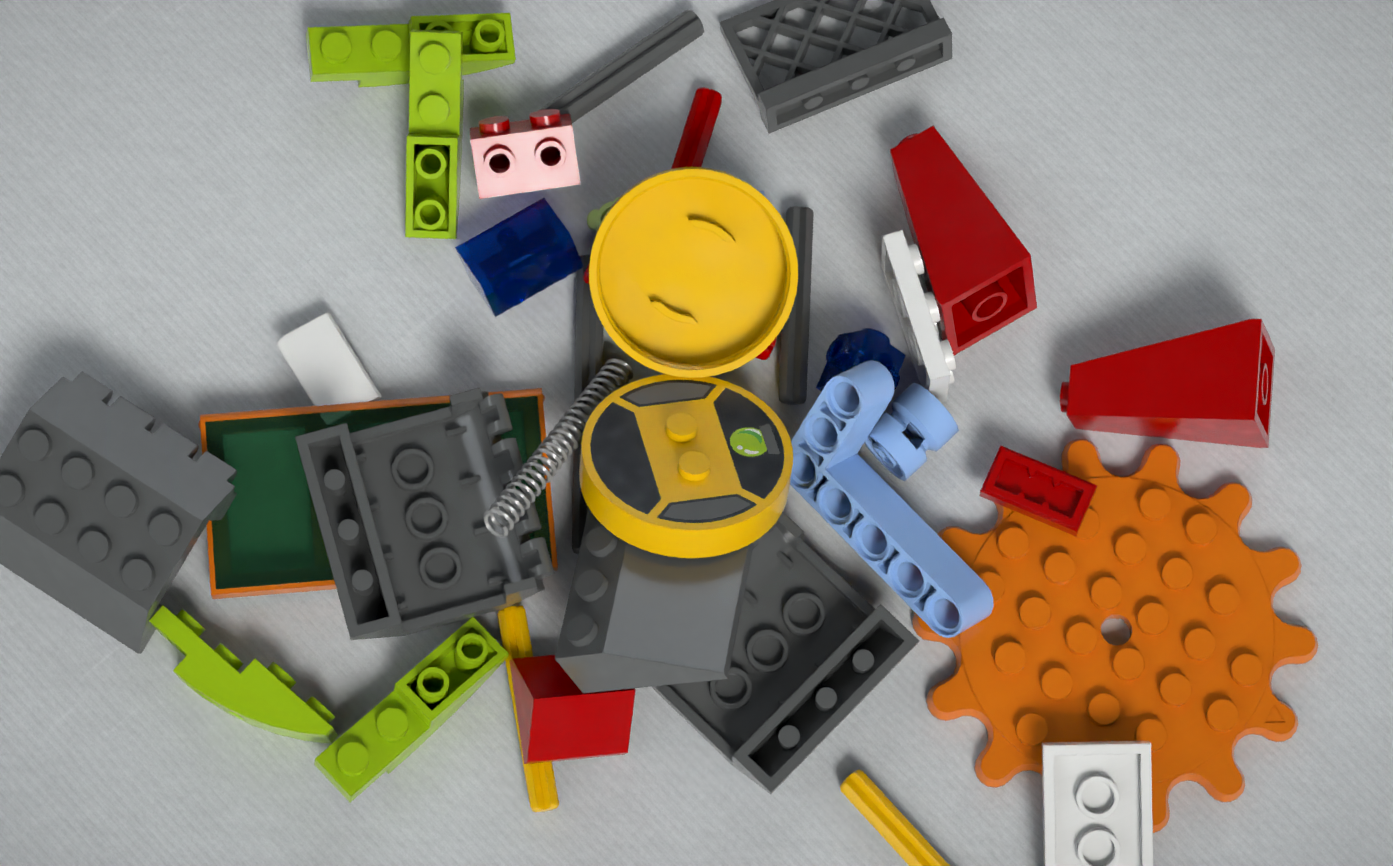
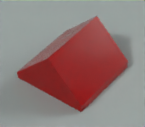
[510,655,636,764]

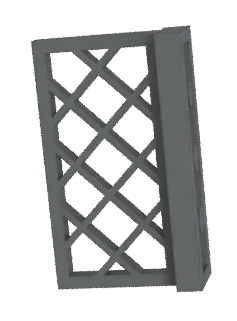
[719,0,952,134]

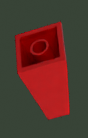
[890,125,1037,355]
[1060,319,1275,448]

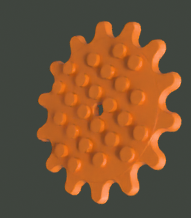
[912,439,1318,833]

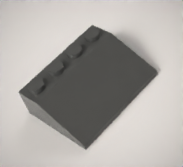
[555,509,754,693]

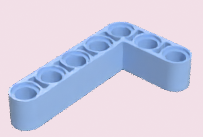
[790,360,994,638]

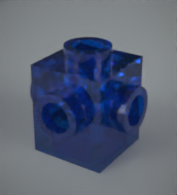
[816,328,906,392]

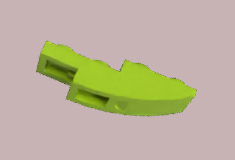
[306,13,516,88]
[405,30,464,239]
[149,605,338,744]
[314,617,509,803]

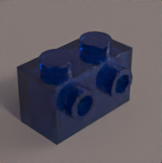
[455,198,584,317]

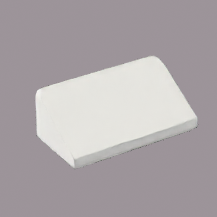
[276,313,382,426]

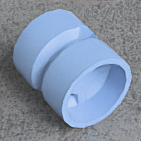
[864,383,959,481]

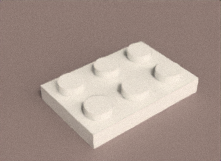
[881,230,956,403]
[1042,741,1153,866]

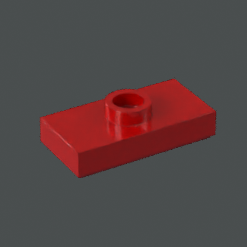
[979,445,1097,536]

